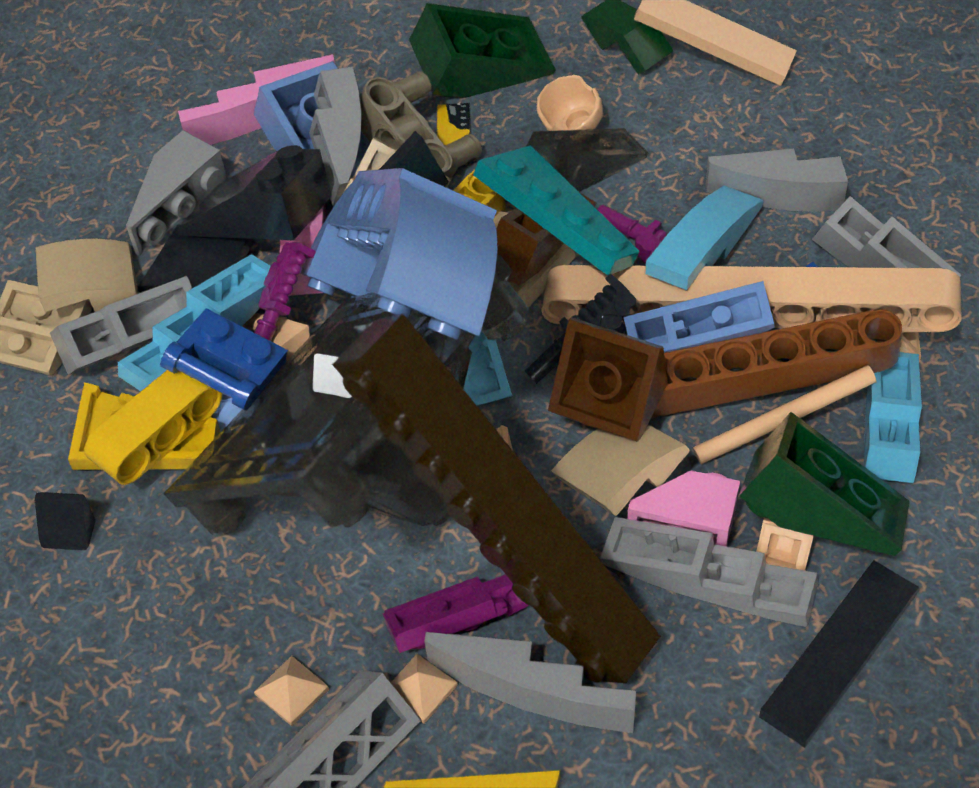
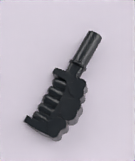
[524,274,640,384]

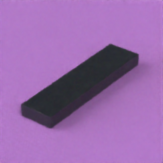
[759,560,919,748]

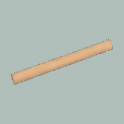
[693,365,876,465]

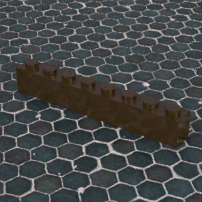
[332,313,661,684]

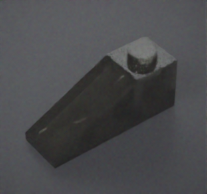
[527,128,649,192]

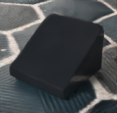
[34,492,96,550]

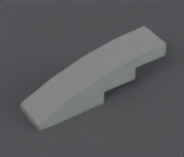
[600,517,818,627]
[425,632,636,733]

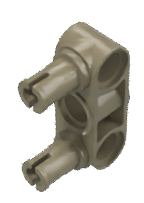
[359,71,482,178]

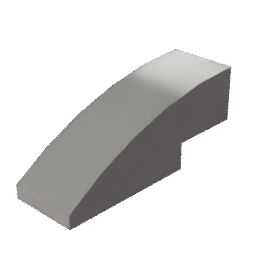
[309,67,361,206]
[705,148,848,212]
[812,196,961,277]
[50,276,192,375]

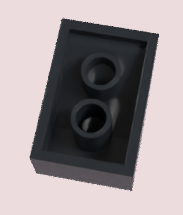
[177,145,332,240]

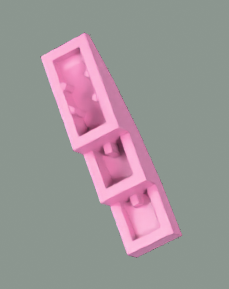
[178,55,335,145]

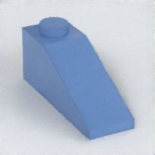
[624,281,775,353]

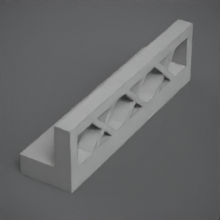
[242,670,421,788]

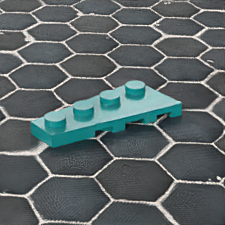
[473,145,640,276]

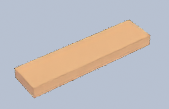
[634,0,797,86]

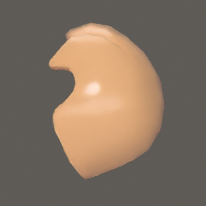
[537,75,603,141]

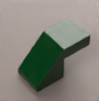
[581,0,673,74]

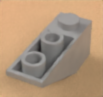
[126,130,227,256]

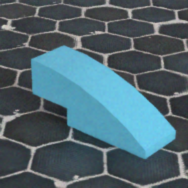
[864,352,922,483]

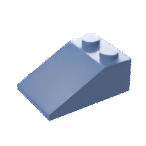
[254,61,370,181]

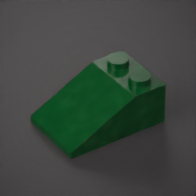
[409,3,556,98]
[739,412,910,556]

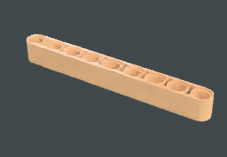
[542,265,962,332]

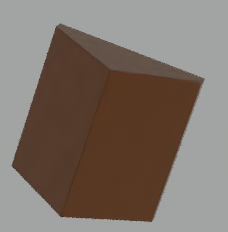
[548,317,668,442]

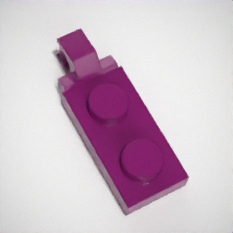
[383,574,529,653]

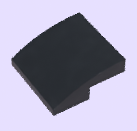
[138,224,254,293]

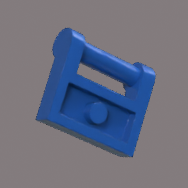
[160,308,288,411]

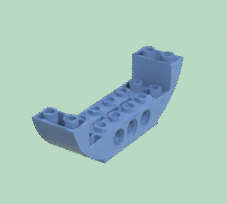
[300,168,497,340]

